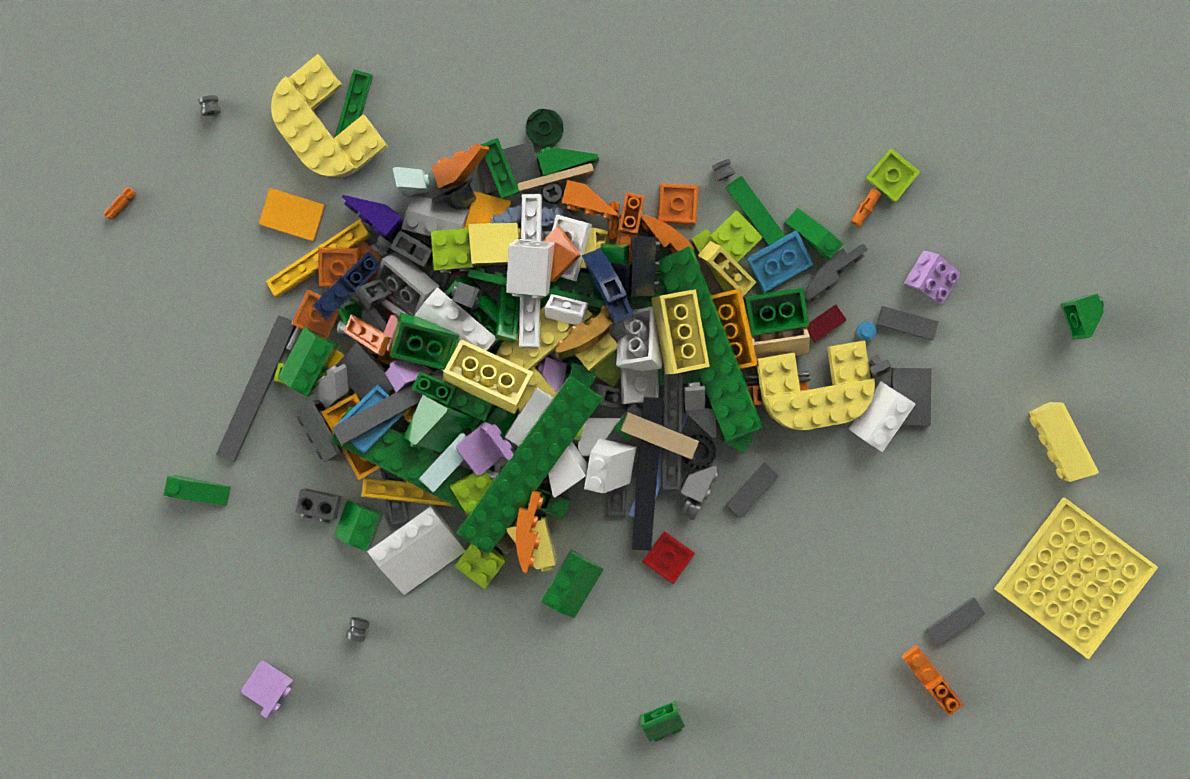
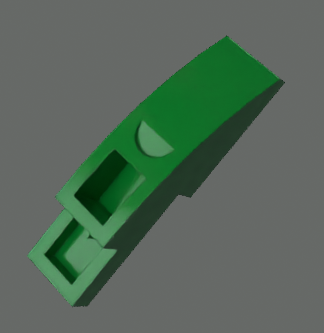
[412,371,494,422]

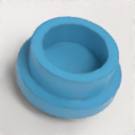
[857,322,876,341]

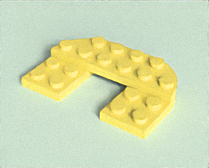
[271,54,388,178]
[497,307,619,412]
[757,341,875,430]

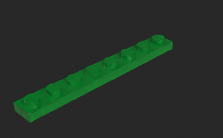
[468,267,605,310]

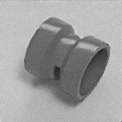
[346,617,370,642]

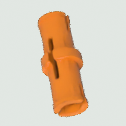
[850,188,882,227]

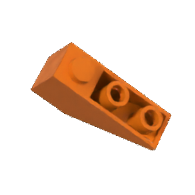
[431,144,490,189]
[562,180,621,221]

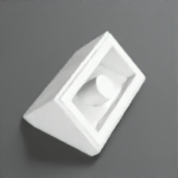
[545,294,589,325]

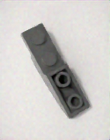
[804,244,868,301]

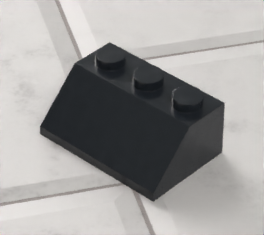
[631,236,660,296]

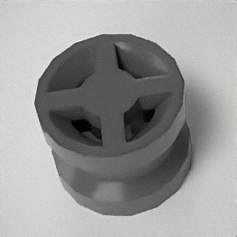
[198,95,221,116]
[712,159,735,181]
[543,183,562,204]
[371,236,393,258]
[679,497,702,520]

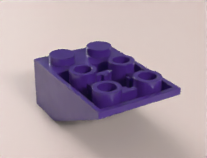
[342,195,404,240]

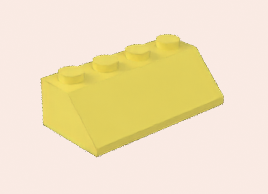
[651,289,710,374]
[443,339,533,414]
[1029,402,1099,482]

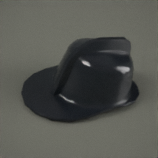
[432,178,476,209]

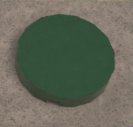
[526,109,564,148]

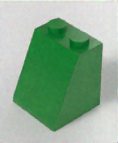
[403,395,474,453]

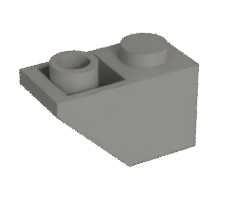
[312,364,349,408]
[683,382,705,410]
[680,465,719,503]

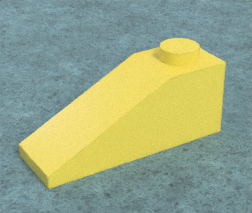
[698,241,756,297]

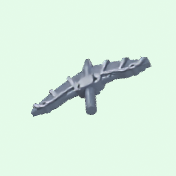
[491,190,586,241]

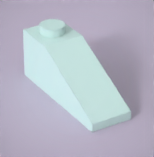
[393,167,431,196]
[419,433,467,492]

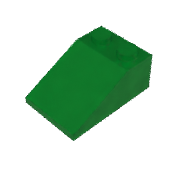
[389,312,459,370]

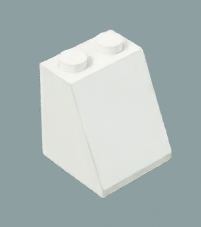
[506,239,555,298]
[584,438,637,493]
[548,442,588,498]

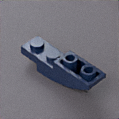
[582,248,634,325]
[312,251,381,320]

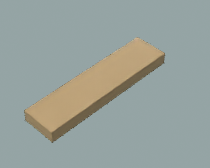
[517,163,594,194]
[620,412,699,459]

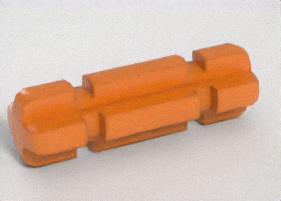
[104,187,136,220]
[608,202,619,240]

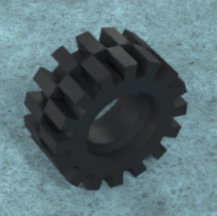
[682,434,717,469]

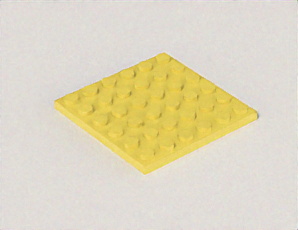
[994,498,1158,659]

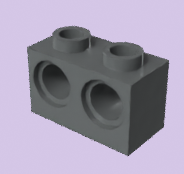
[390,231,433,267]
[295,488,342,523]

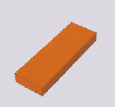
[344,315,391,356]

